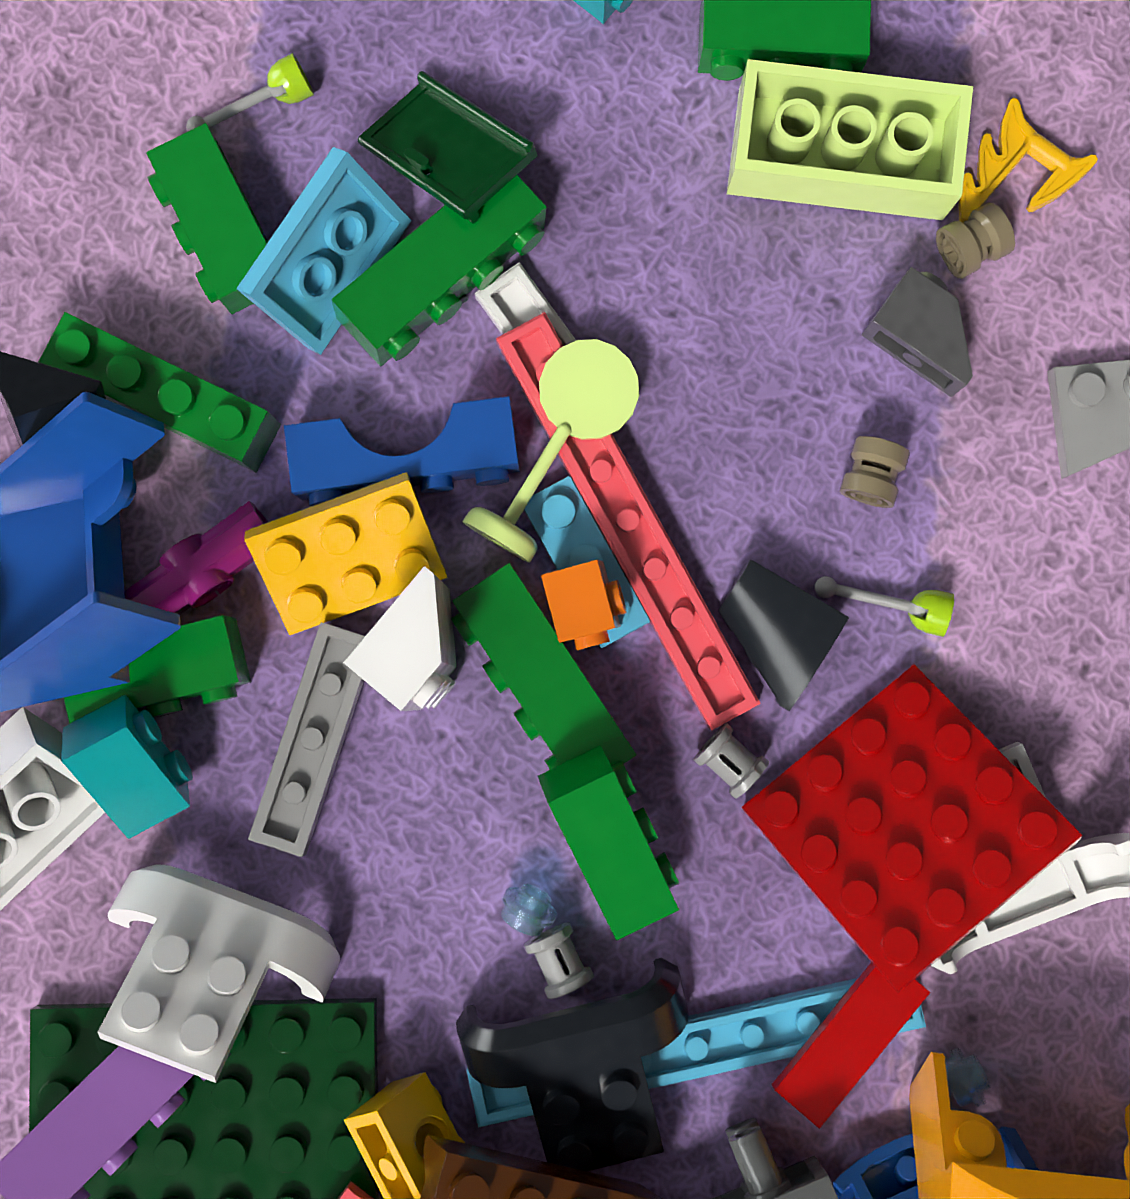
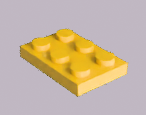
[244,472,448,635]

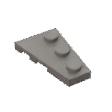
[1047,360,1130,479]

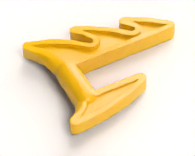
[958,98,1098,222]

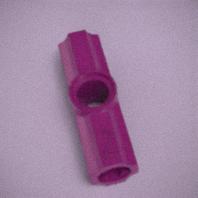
[124,501,268,615]

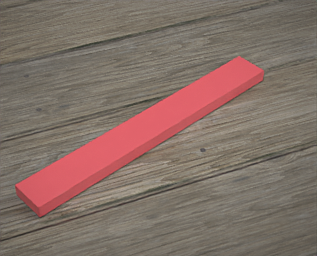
[496,312,761,731]

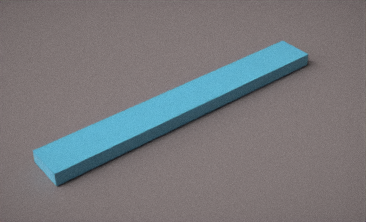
[466,978,926,1127]

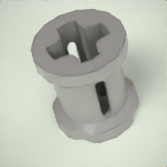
[693,723,769,799]
[524,922,594,999]

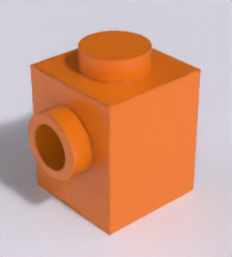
[541,560,627,650]

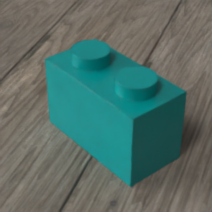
[61,695,193,839]

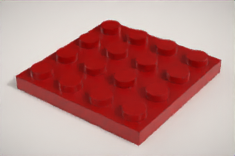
[742,664,1082,993]

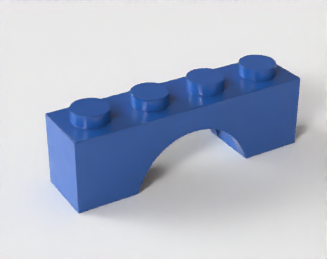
[284,396,520,507]

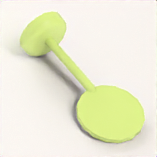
[462,339,639,563]

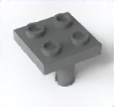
[712,1118,838,1199]

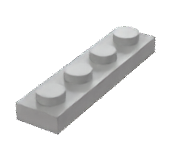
[248,622,365,857]

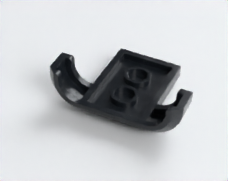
[456,958,689,1171]

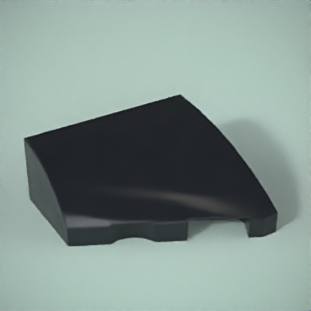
[718,560,849,711]

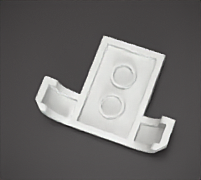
[931,742,1130,974]
[98,864,340,1083]

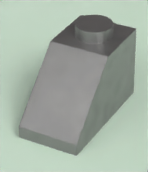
[862,267,973,397]

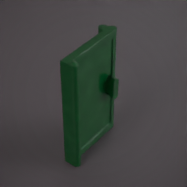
[358,71,538,223]

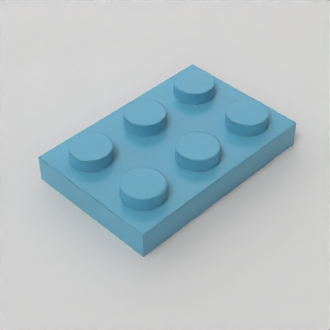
[236,147,412,355]

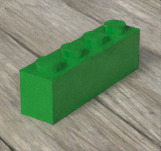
[331,175,547,367]
[38,312,281,473]
[451,563,637,770]

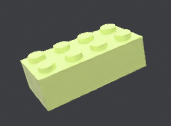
[727,59,973,220]

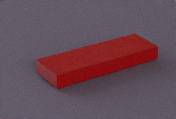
[771,962,931,1129]

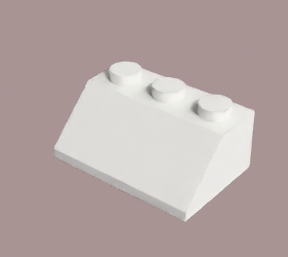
[343,566,457,711]
[0,707,105,911]

